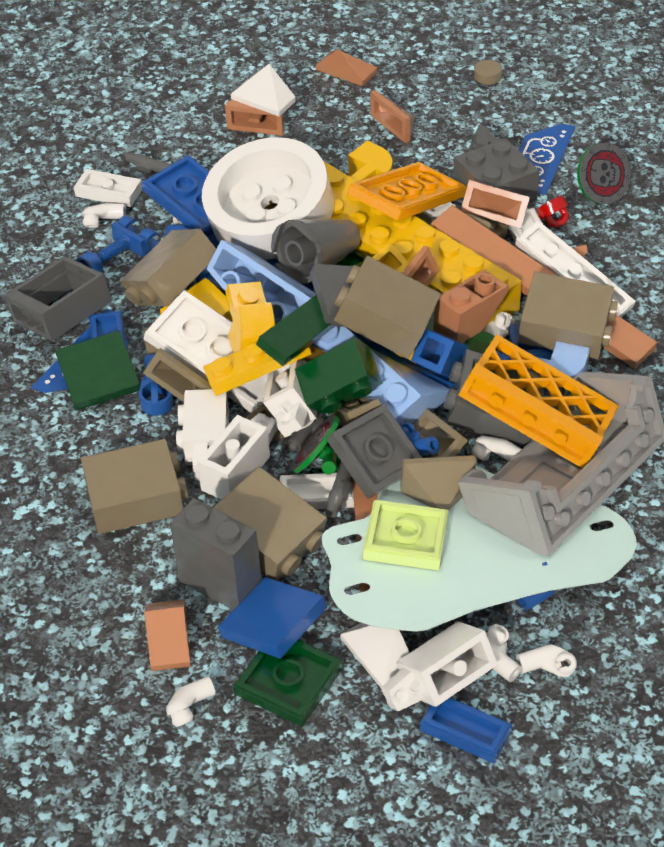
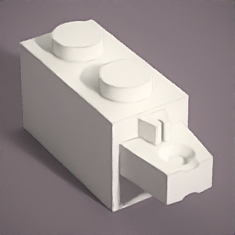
[263,358,317,437]
[176,389,229,480]
[197,413,278,500]
[381,622,498,711]

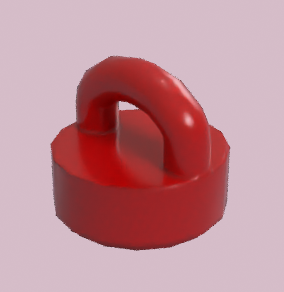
[536,195,569,228]

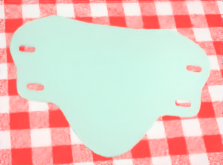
[322,455,637,632]

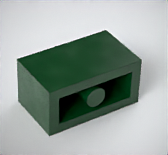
[295,338,383,414]

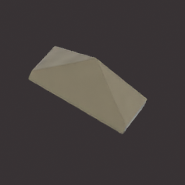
[143,348,212,402]
[413,409,469,458]
[400,455,477,510]

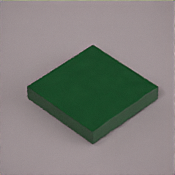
[55,330,140,411]
[233,640,343,727]

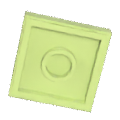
[363,500,448,571]

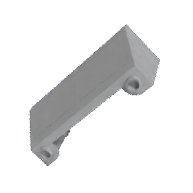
[458,371,664,556]

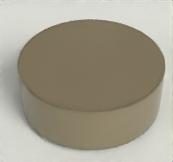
[474,60,502,85]

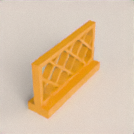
[458,334,619,468]

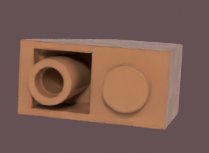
[433,270,509,343]

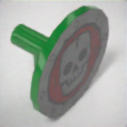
[577,143,631,204]
[290,414,342,475]

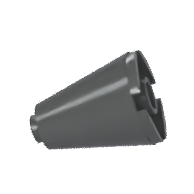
[271,219,360,284]

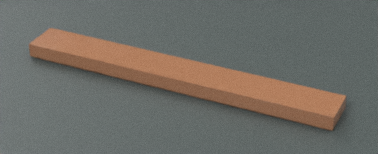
[431,205,657,369]

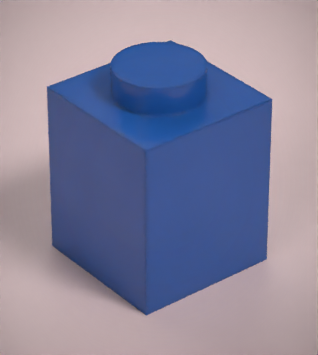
[411,329,468,376]

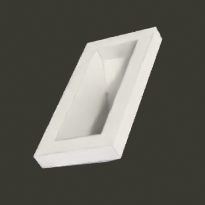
[231,64,296,117]
[340,623,410,688]

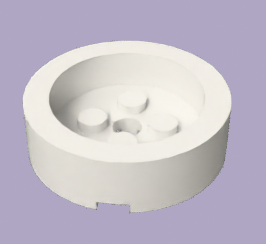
[202,137,334,260]

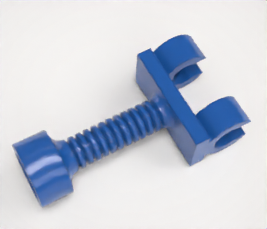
[76,215,159,272]

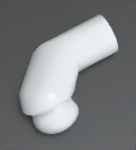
[82,203,126,228]
[484,312,513,352]
[471,436,522,462]
[486,624,522,682]
[516,644,577,677]
[166,676,216,727]

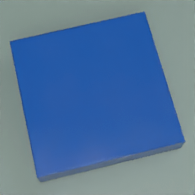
[218,577,327,659]

